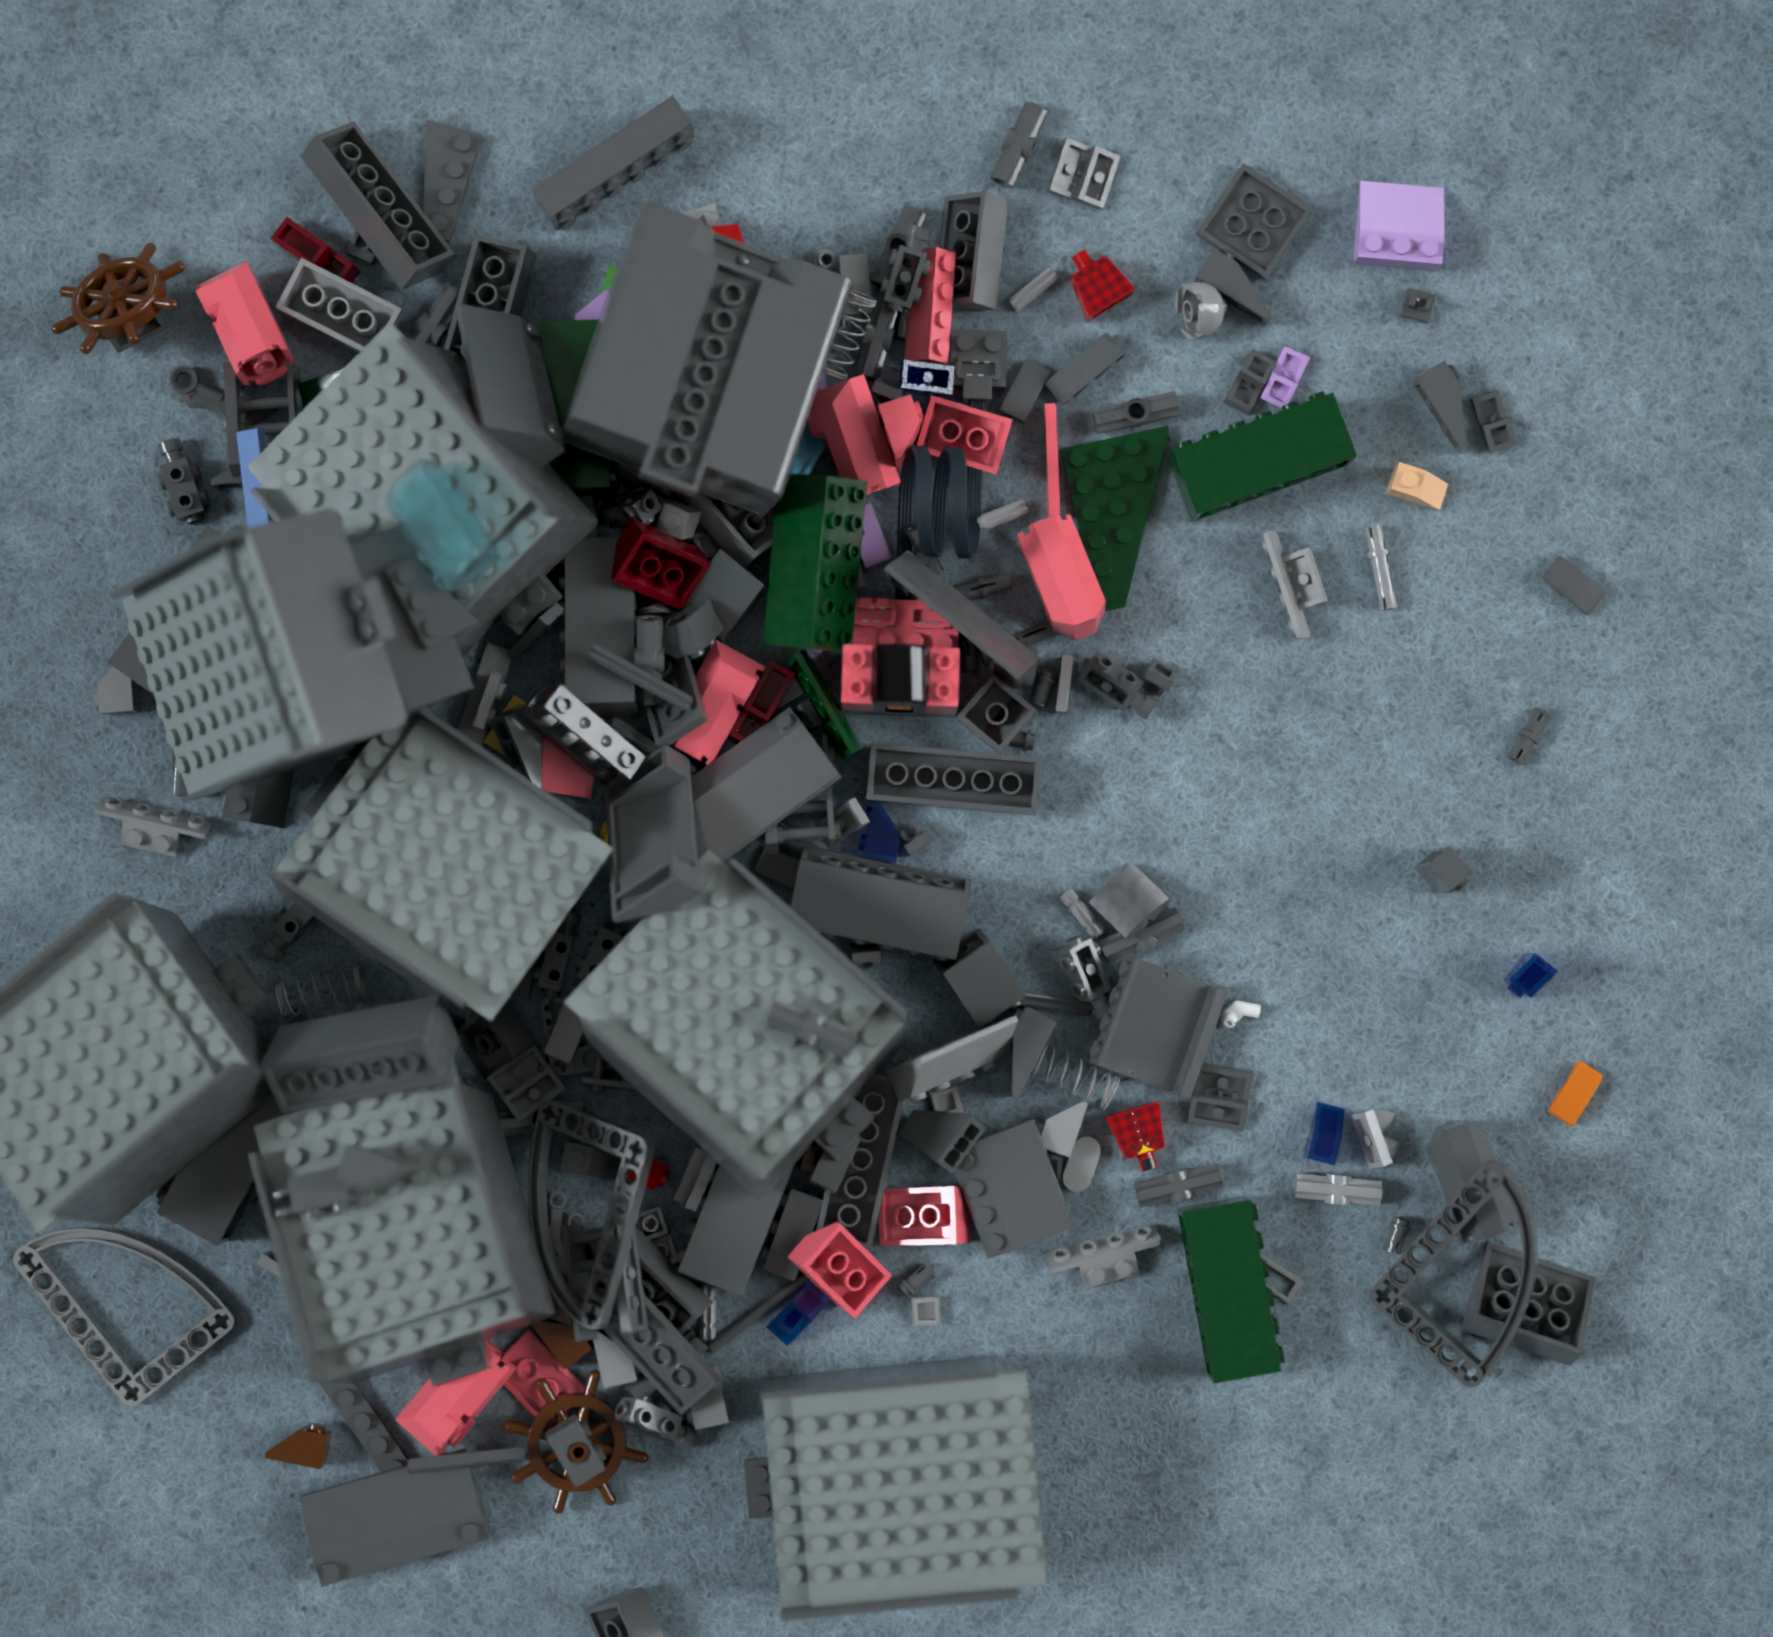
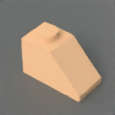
[1386,462,1448,511]

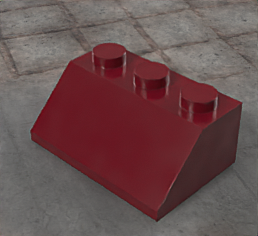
[611,517,711,610]

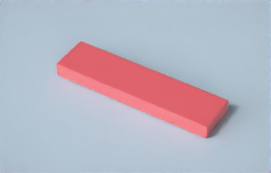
[1044,403,1060,517]

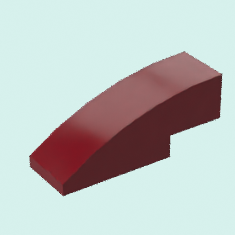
[270,217,360,283]
[728,660,795,745]

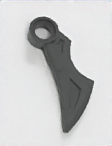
[169,365,279,430]

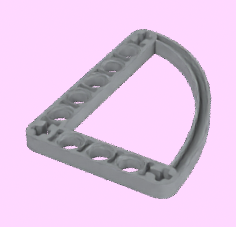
[13,1228,237,1406]

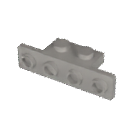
[1262,530,1328,640]
[457,644,512,747]
[96,797,214,857]
[1046,1225,1162,1289]

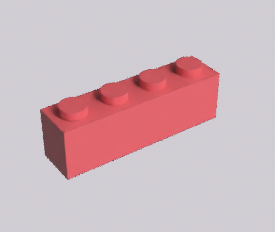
[905,247,956,367]

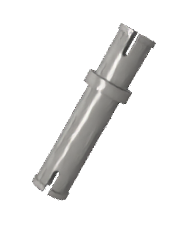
[1364,524,1398,611]

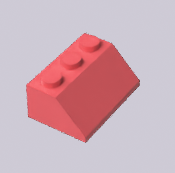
[878,394,923,473]
[787,1222,892,1319]

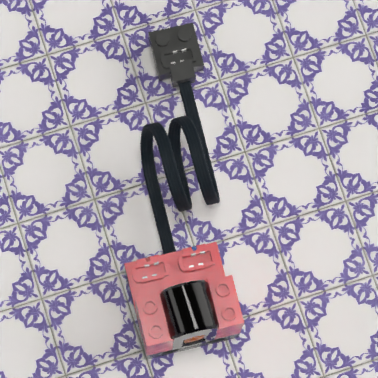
[841,329,1007,718]

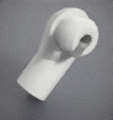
[1220,1001,1261,1028]

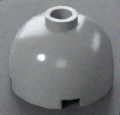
[1175,282,1227,339]

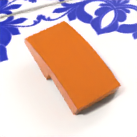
[1547,1060,1604,1127]

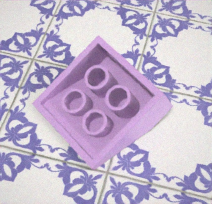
[1353,181,1444,271]

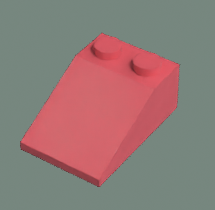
[917,395,1013,474]
[878,1186,971,1246]

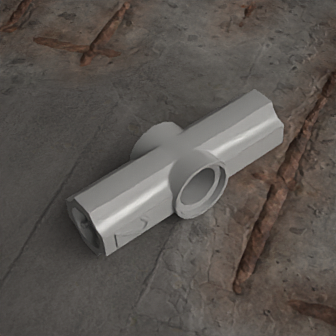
[1294,1173,1383,1206]

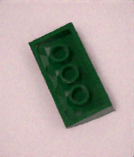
[786,650,864,761]

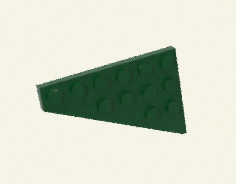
[1061,426,1169,612]

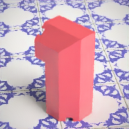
[196,261,295,385]
[807,374,901,495]
[1018,514,1106,641]
[671,640,766,765]
[395,1339,517,1456]

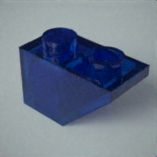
[858,801,901,864]

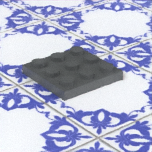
[1195,163,1313,281]

